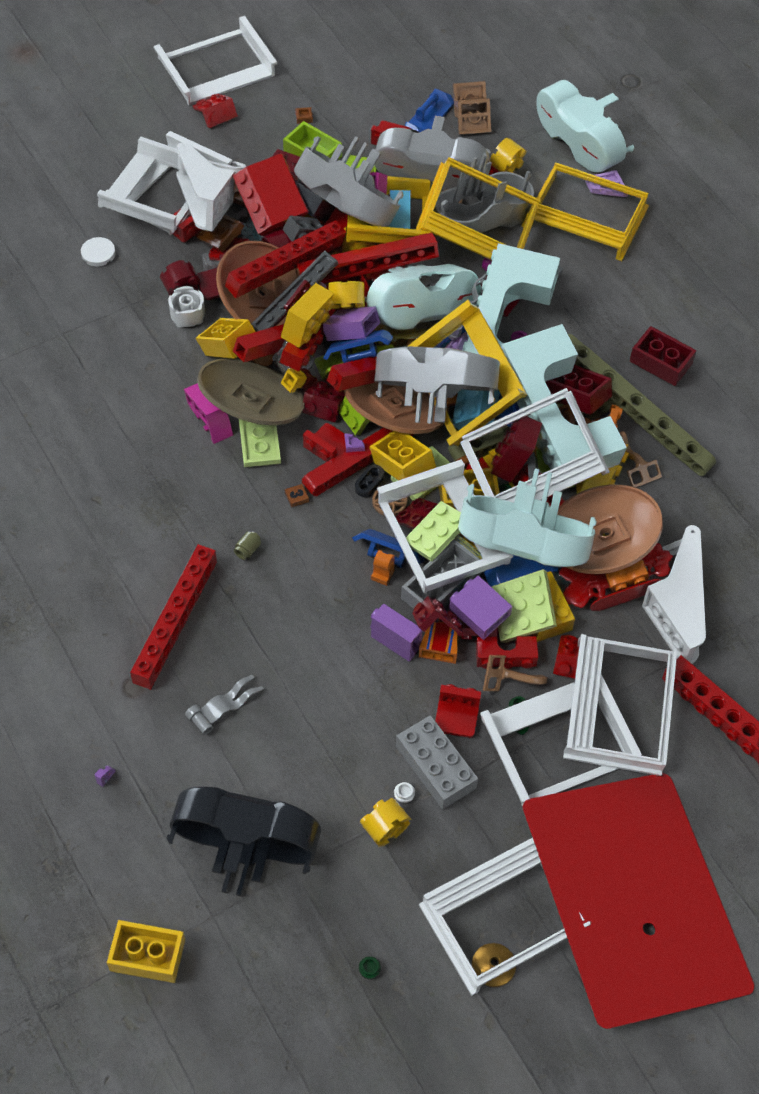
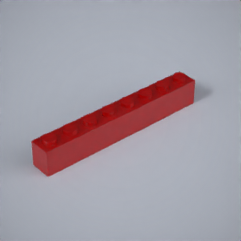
[296,232,439,283]

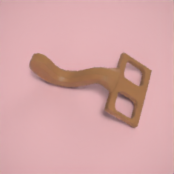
[619,431,662,488]
[483,655,548,691]

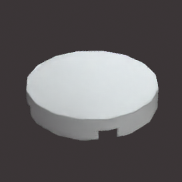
[81,237,115,267]

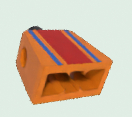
[419,619,457,664]

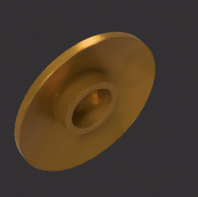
[472,943,516,987]

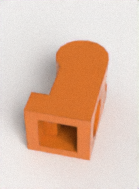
[371,550,395,586]

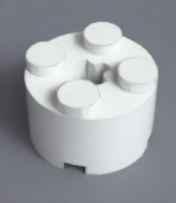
[168,286,205,328]

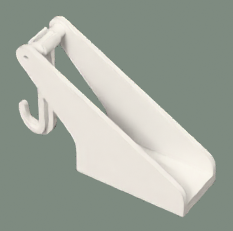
[176,143,246,231]
[642,525,706,664]

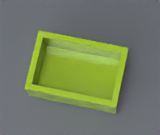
[283,121,342,161]

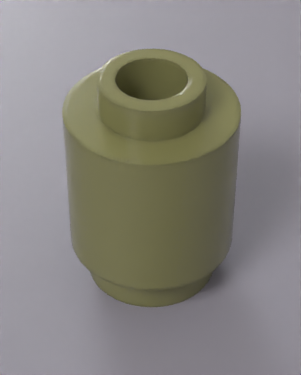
[234,532,261,560]

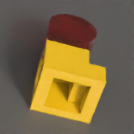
[281,368,317,393]

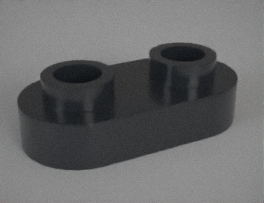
[355,465,384,497]

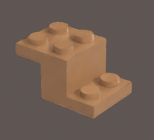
[453,81,491,134]

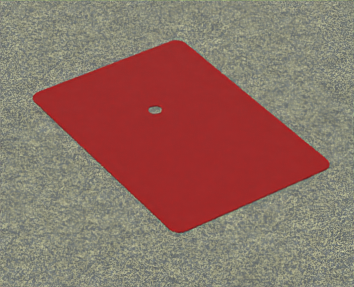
[523,773,754,1029]

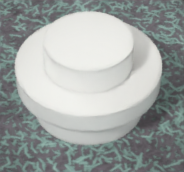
[394,782,415,803]

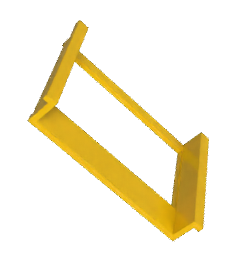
[416,157,541,260]
[522,162,649,261]
[346,176,431,244]
[408,300,527,446]

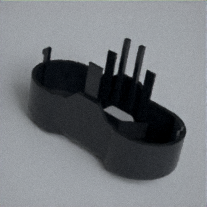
[167,787,321,896]

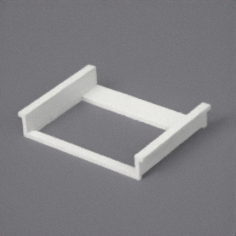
[154,16,277,105]
[105,131,232,235]
[97,137,214,233]
[460,388,609,502]
[377,459,513,594]
[563,634,677,776]
[480,674,642,807]
[419,838,590,996]

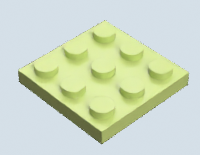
[492,569,557,643]

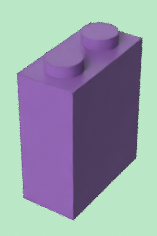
[323,306,380,341]
[449,576,512,640]
[370,603,422,662]

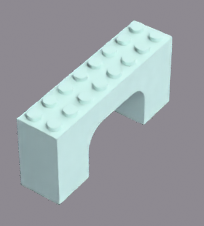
[462,243,560,354]
[501,324,627,470]

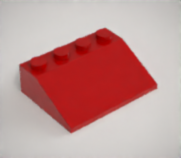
[233,153,309,236]

